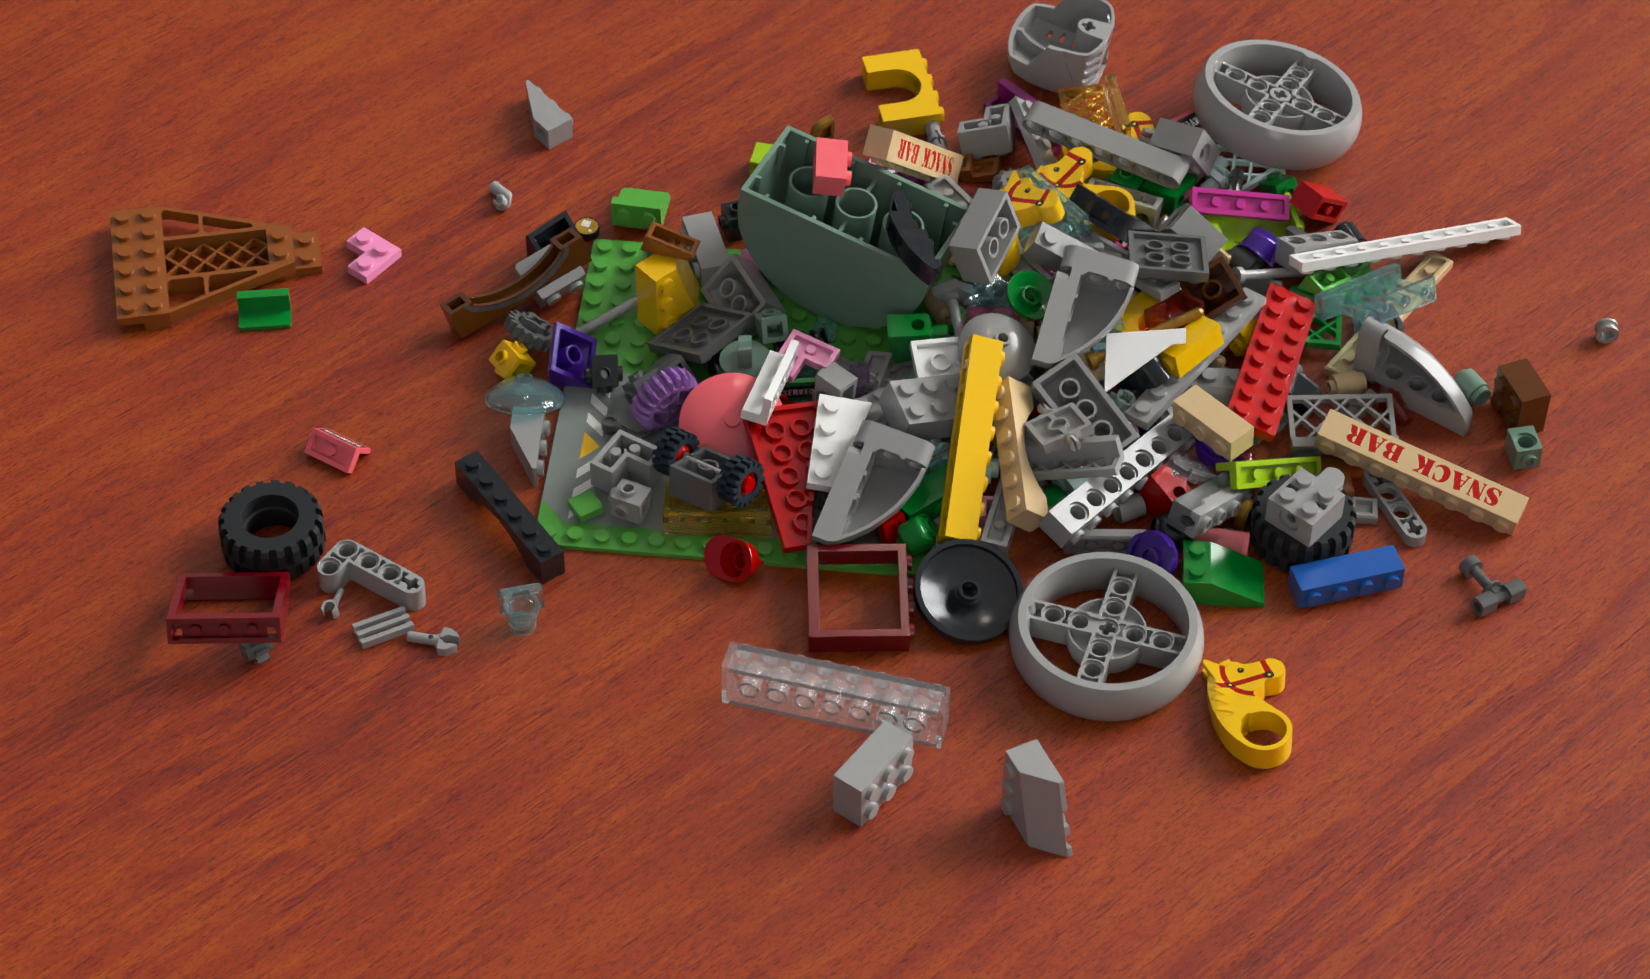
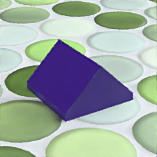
[548,322,597,387]

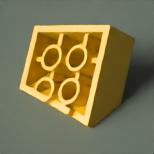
[635,244,700,336]

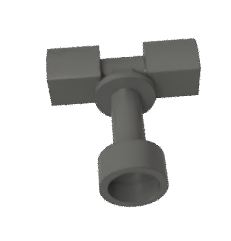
[1459,555,1527,617]

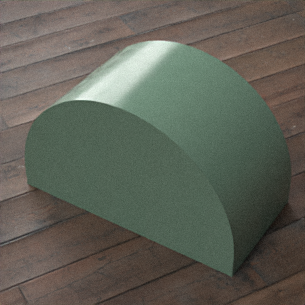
[737,125,969,328]

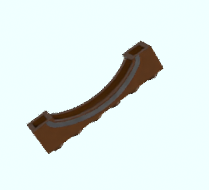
[440,227,592,339]

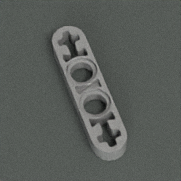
[1362,469,1427,547]

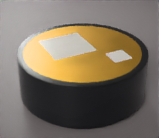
[574,217,600,241]

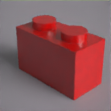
[1289,181,1348,223]

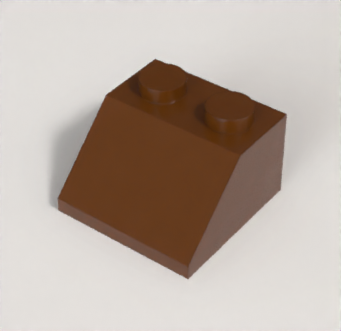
[1179,255,1248,319]

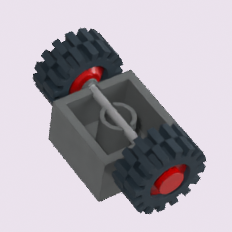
[652,426,765,512]

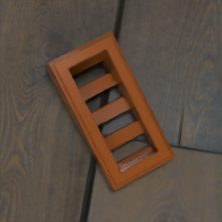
[640,221,701,261]

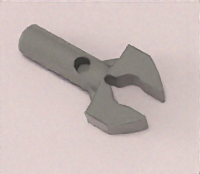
[406,627,460,657]

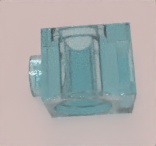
[969,274,1010,314]

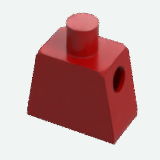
[1139,461,1192,517]

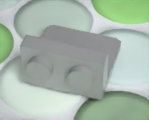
[515,244,586,309]

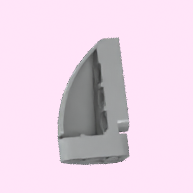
[1031,245,1139,369]
[1353,316,1473,437]
[812,420,936,545]

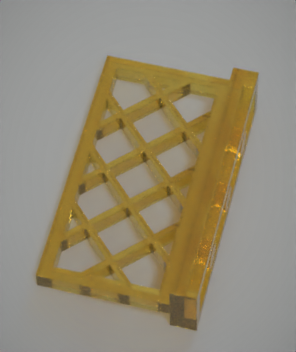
[1057,74,1131,137]
[663,480,772,537]

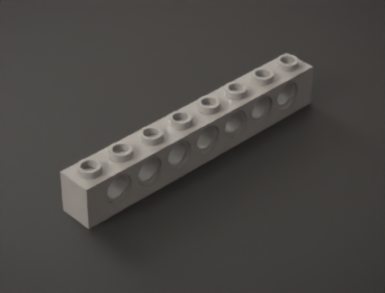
[1039,412,1196,548]

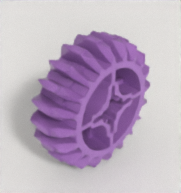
[631,366,698,431]

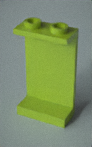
[1202,192,1305,253]

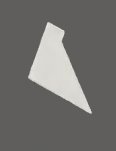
[1105,328,1186,392]

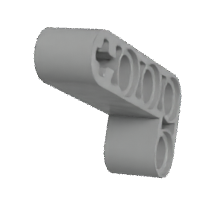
[317,540,426,611]

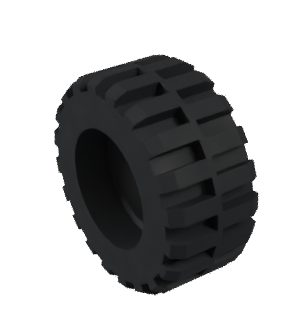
[1249,473,1356,573]
[218,480,326,580]

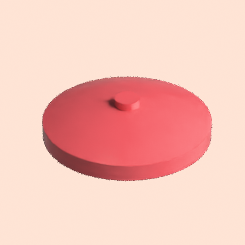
[679,373,782,460]

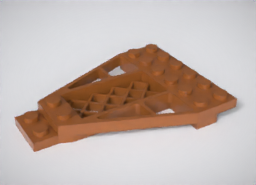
[110,206,323,330]

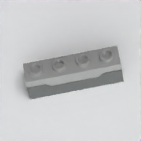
[1166,471,1256,539]

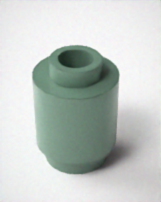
[1454,369,1492,407]

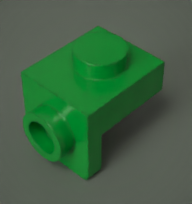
[1258,172,1297,198]

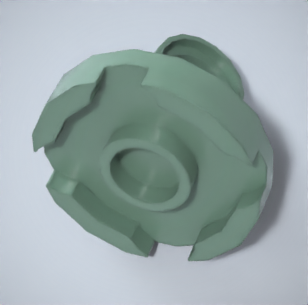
[719,335,770,378]

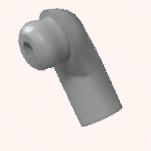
[489,181,512,211]

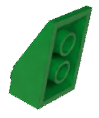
[1181,540,1264,608]

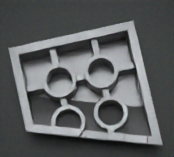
[1000,739,1073,857]

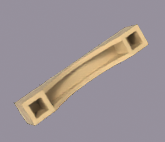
[993,376,1048,532]

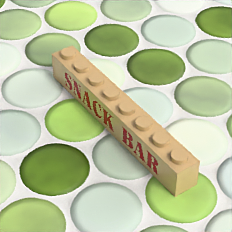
[862,124,964,183]
[1314,409,1529,535]

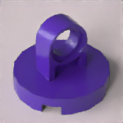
[1126,530,1178,575]

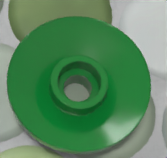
[1006,271,1053,320]

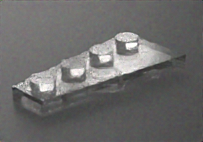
[1166,453,1222,485]

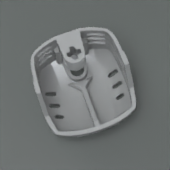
[1007,0,1115,96]

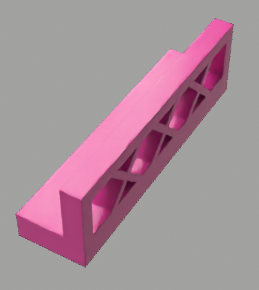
[1184,187,1290,222]

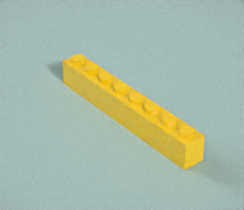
[936,334,1005,544]

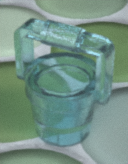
[497,583,544,636]

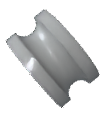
[1594,318,1619,343]

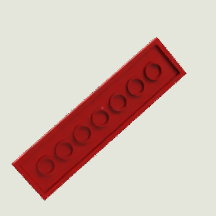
[1227,282,1317,443]

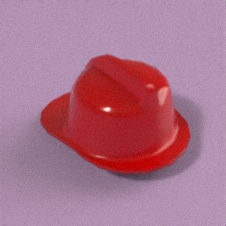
[704,535,764,583]

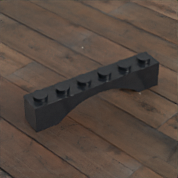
[454,450,565,584]

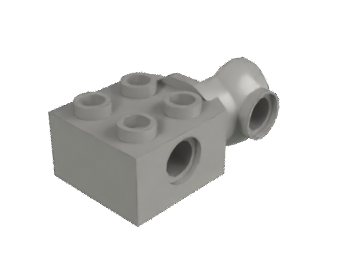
[1153,205,1228,263]

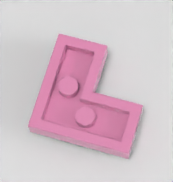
[346,227,402,284]
[778,329,841,383]

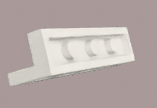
[740,339,799,426]

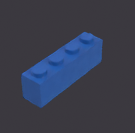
[1287,545,1405,609]

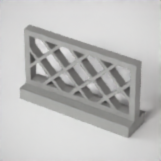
[1286,393,1399,457]

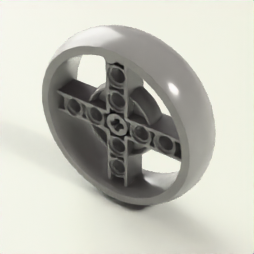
[1192,40,1363,170]
[1009,552,1205,721]

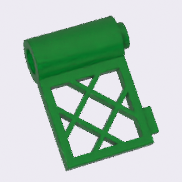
[1289,285,1343,350]

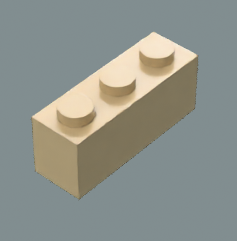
[1172,385,1254,462]

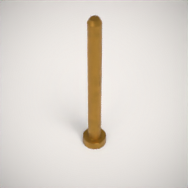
[1085,307,1204,371]

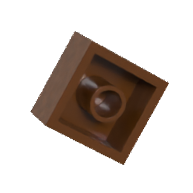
[1490,358,1551,433]

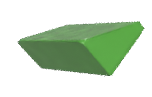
[1298,266,1353,297]

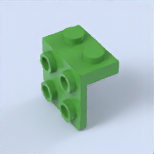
[611,188,670,230]

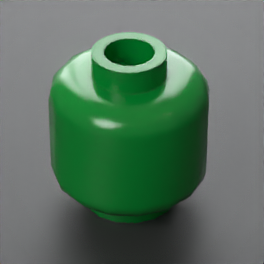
[896,515,938,556]

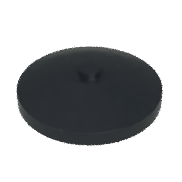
[913,539,1023,645]

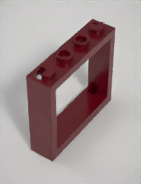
[806,543,915,652]
[166,572,292,644]

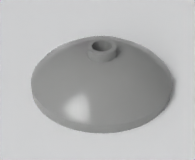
[958,313,1035,381]

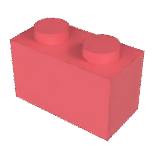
[812,137,852,197]

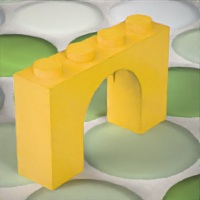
[862,49,945,136]
[1104,291,1224,378]

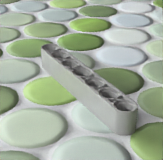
[1022,101,1190,189]

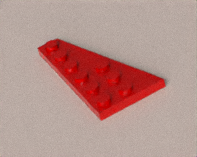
[742,401,818,553]

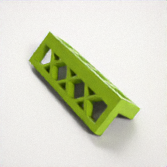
[1216,456,1321,490]

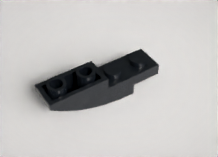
[1065,183,1162,243]
[885,190,941,286]

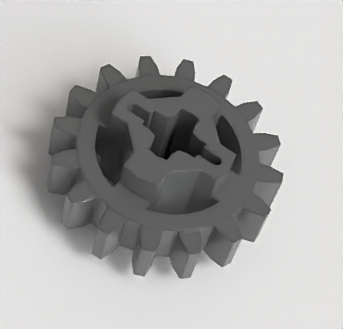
[503,310,553,353]

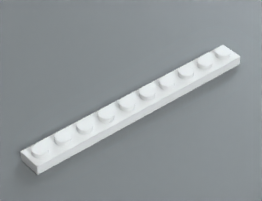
[1289,217,1521,274]

